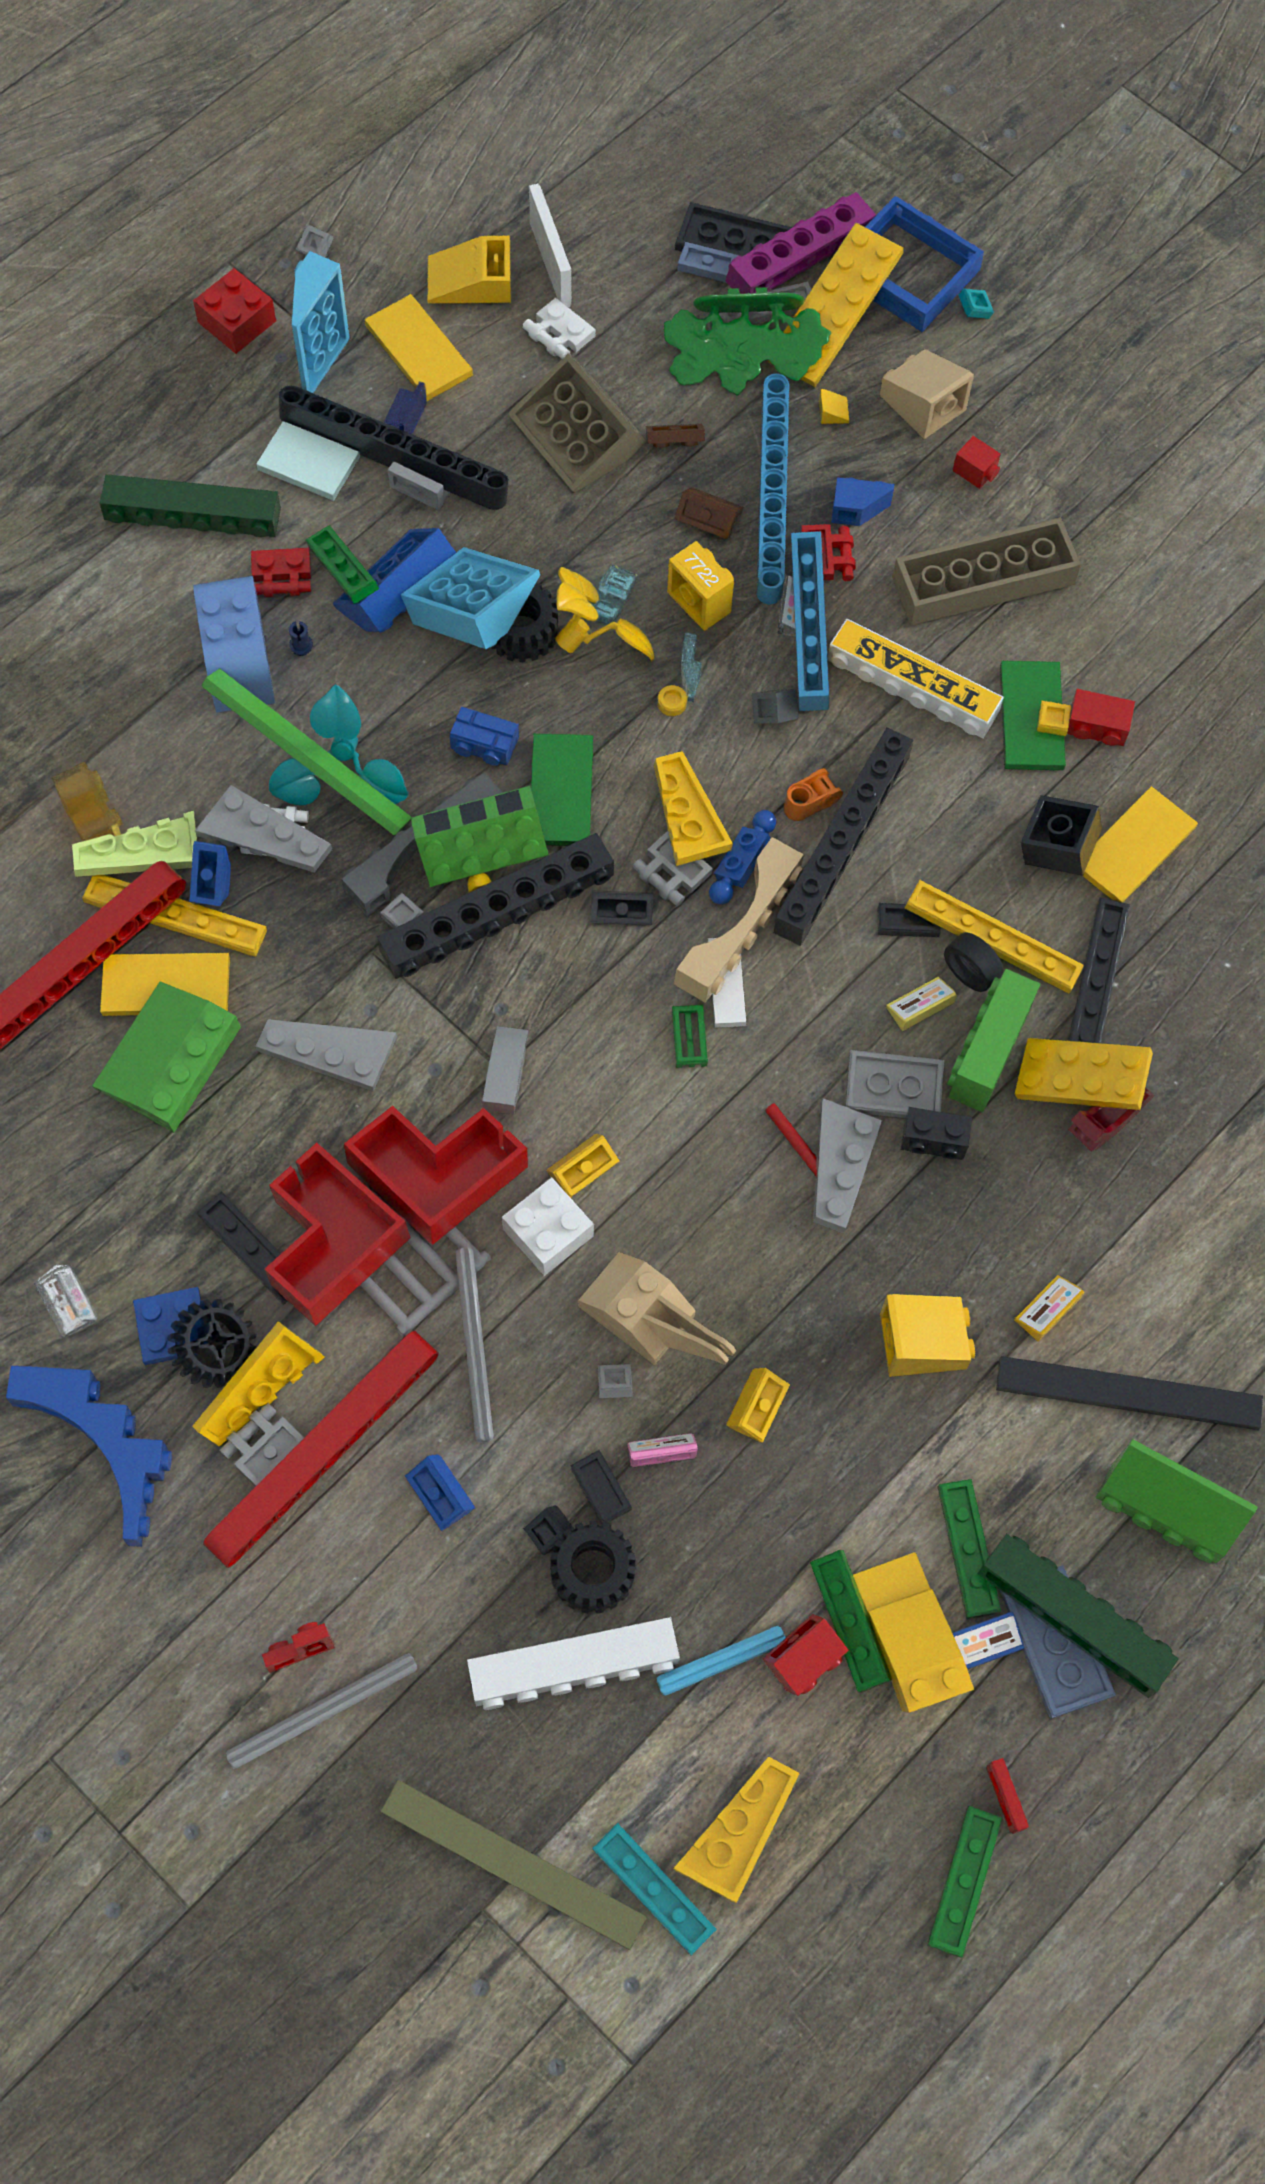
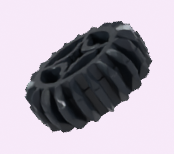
[167,1299,257,1388]

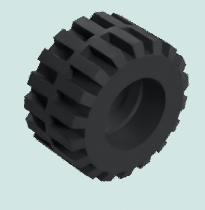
[491,583,559,662]
[550,1521,636,1614]

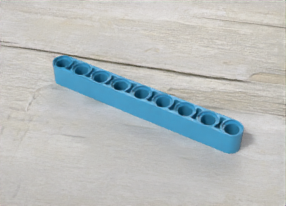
[756,374,789,605]

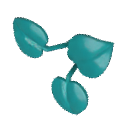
[269,684,409,806]

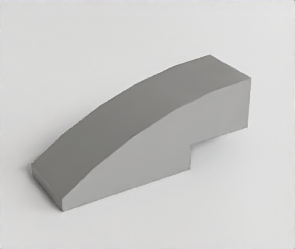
[482,1026,529,1114]

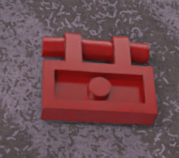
[801,525,856,581]
[251,548,311,598]

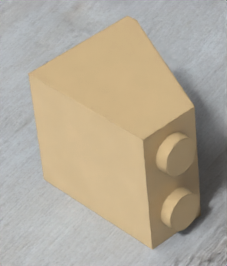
[880,349,974,439]

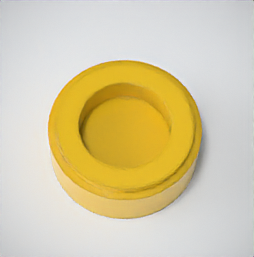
[657,685,687,716]

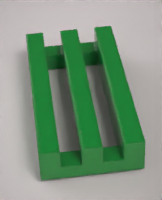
[672,1005,708,1068]

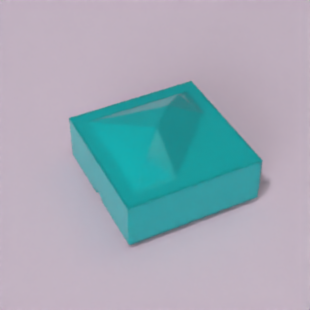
[958,289,994,319]

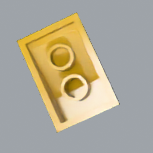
[867,1589,974,1713]

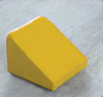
[819,389,849,424]

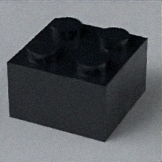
[1021,795,1102,876]

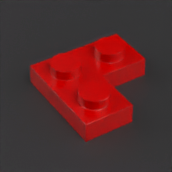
[262,1622,335,1673]

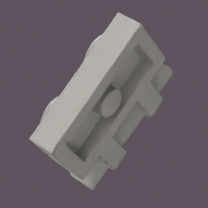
[632,831,713,906]
[219,1403,304,1487]

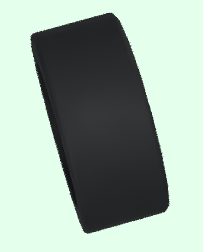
[944,932,1004,992]

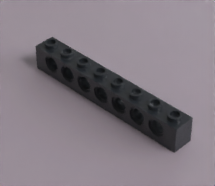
[773,727,914,946]
[377,833,614,979]

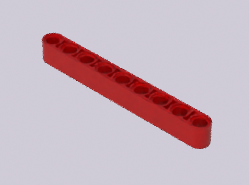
[0,861,187,1049]
[203,1331,439,1568]

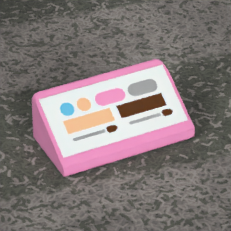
[627,1433,698,1467]

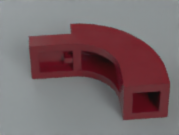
[1068,1087,1154,1152]

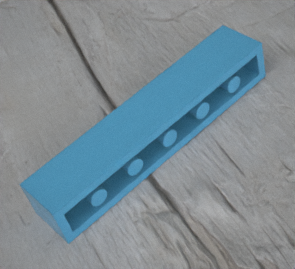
[791,531,829,711]

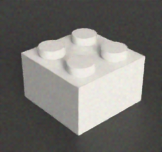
[502,1177,594,1276]

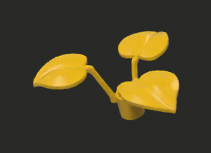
[555,567,655,662]

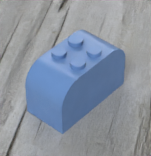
[193,576,275,713]

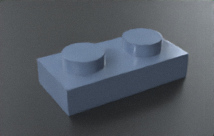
[678,242,738,283]

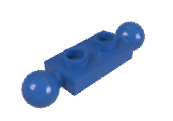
[709,810,776,905]

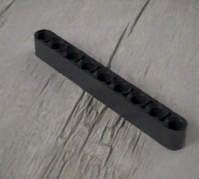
[279,386,509,510]

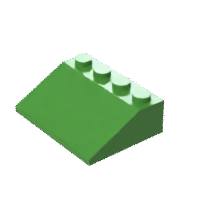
[92,982,241,1133]
[1095,1439,1258,1563]

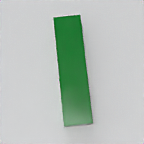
[305,525,379,604]
[937,1479,1001,1619]
[810,1550,892,1693]
[927,1806,1002,1958]

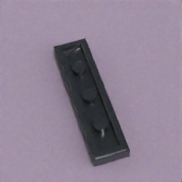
[197,1191,288,1305]

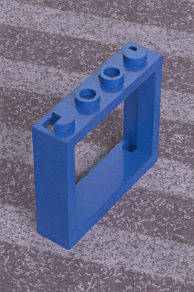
[865,196,984,332]

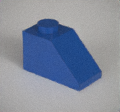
[190,841,231,906]

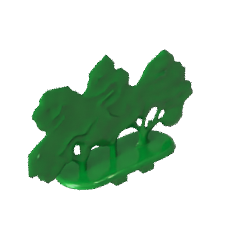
[664,287,831,396]

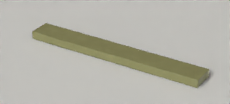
[381,1780,647,1950]

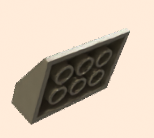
[508,353,647,493]

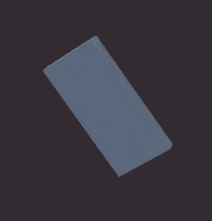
[999,1565,1116,1719]

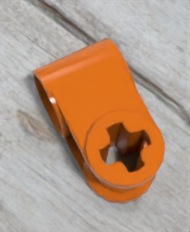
[784,768,843,821]

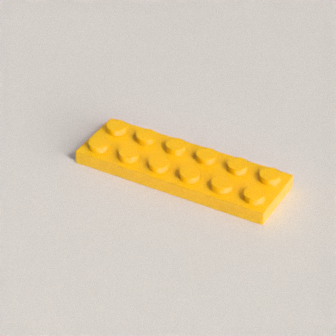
[768,223,903,387]

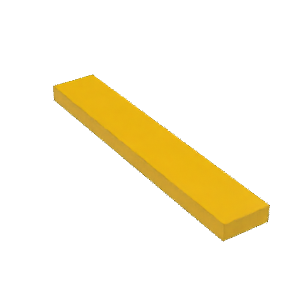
[82,875,267,957]
[905,880,1084,994]

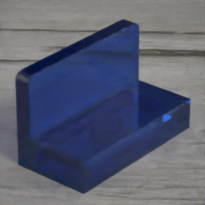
[384,381,427,434]

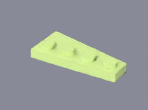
[72,811,197,877]

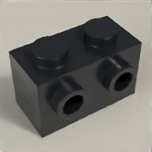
[900,1107,972,1160]

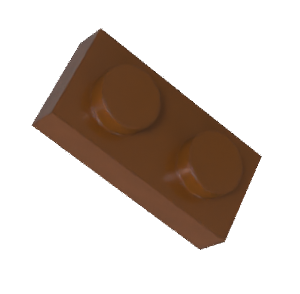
[646,424,705,448]

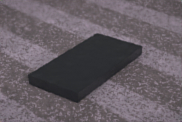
[675,202,793,256]

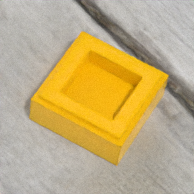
[1037,701,1071,736]

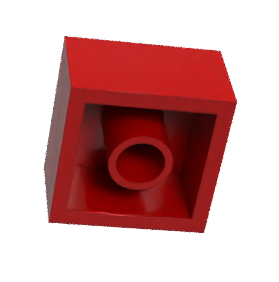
[193,268,276,354]

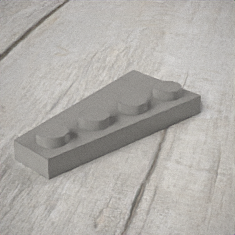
[195,785,332,873]
[256,1019,397,1092]
[813,1098,882,1233]

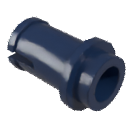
[289,621,313,656]

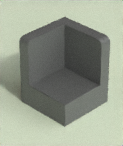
[752,689,799,723]

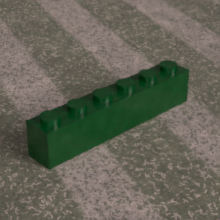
[99,474,281,537]
[978,1533,1179,1699]

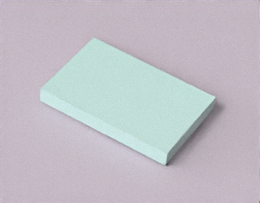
[256,421,360,501]

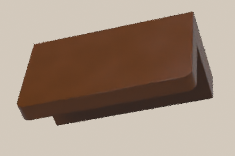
[674,487,744,539]

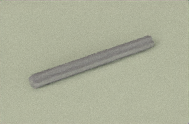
[456,1248,494,1442]
[226,1653,417,1769]

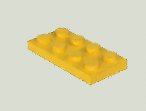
[1014,1038,1153,1110]

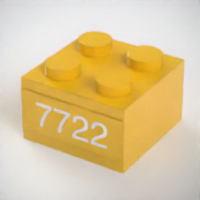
[667,541,734,631]

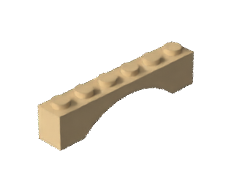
[674,837,804,1003]

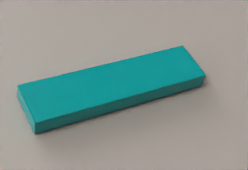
[592,1823,717,1956]

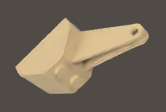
[578,1252,736,1366]

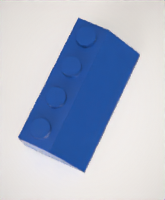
[332,528,456,633]

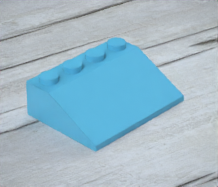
[292,251,350,393]
[401,547,540,649]

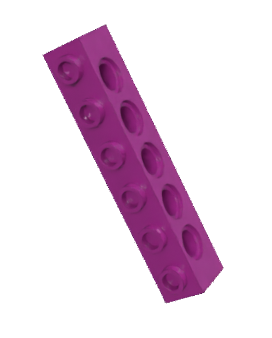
[725,192,876,294]

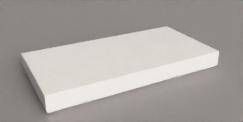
[529,184,571,307]

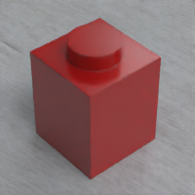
[953,436,1001,489]

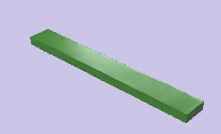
[201,668,411,835]

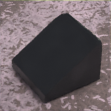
[523,1505,574,1555]

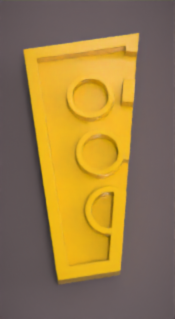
[654,751,733,866]
[192,1321,325,1447]
[673,1756,800,1904]

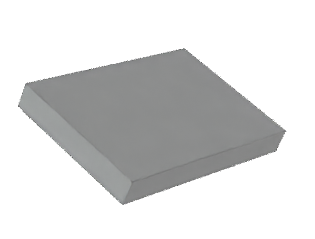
[845,1050,944,1118]

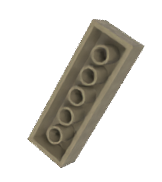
[892,517,1081,625]

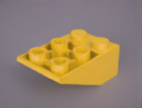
[428,236,511,303]

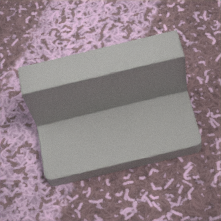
[388,461,451,510]

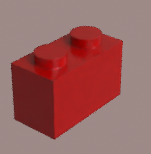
[1067,689,1135,746]
[762,1614,849,1696]

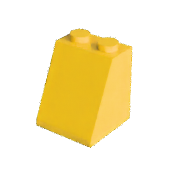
[880,1294,975,1377]

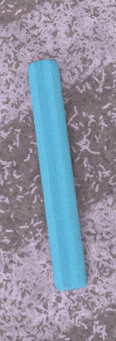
[657,1626,786,1695]

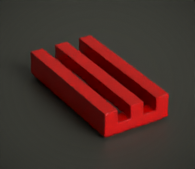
[986,1758,1029,1834]

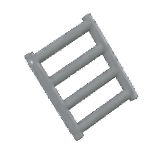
[360,1215,491,1336]

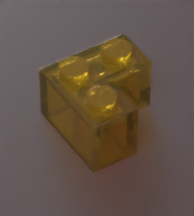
[51,762,123,841]

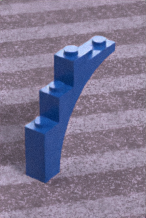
[6,1365,172,1547]

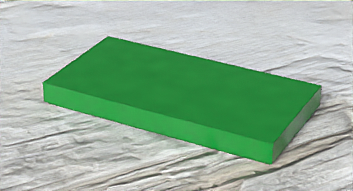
[1000,660,1066,771]
[531,733,593,846]

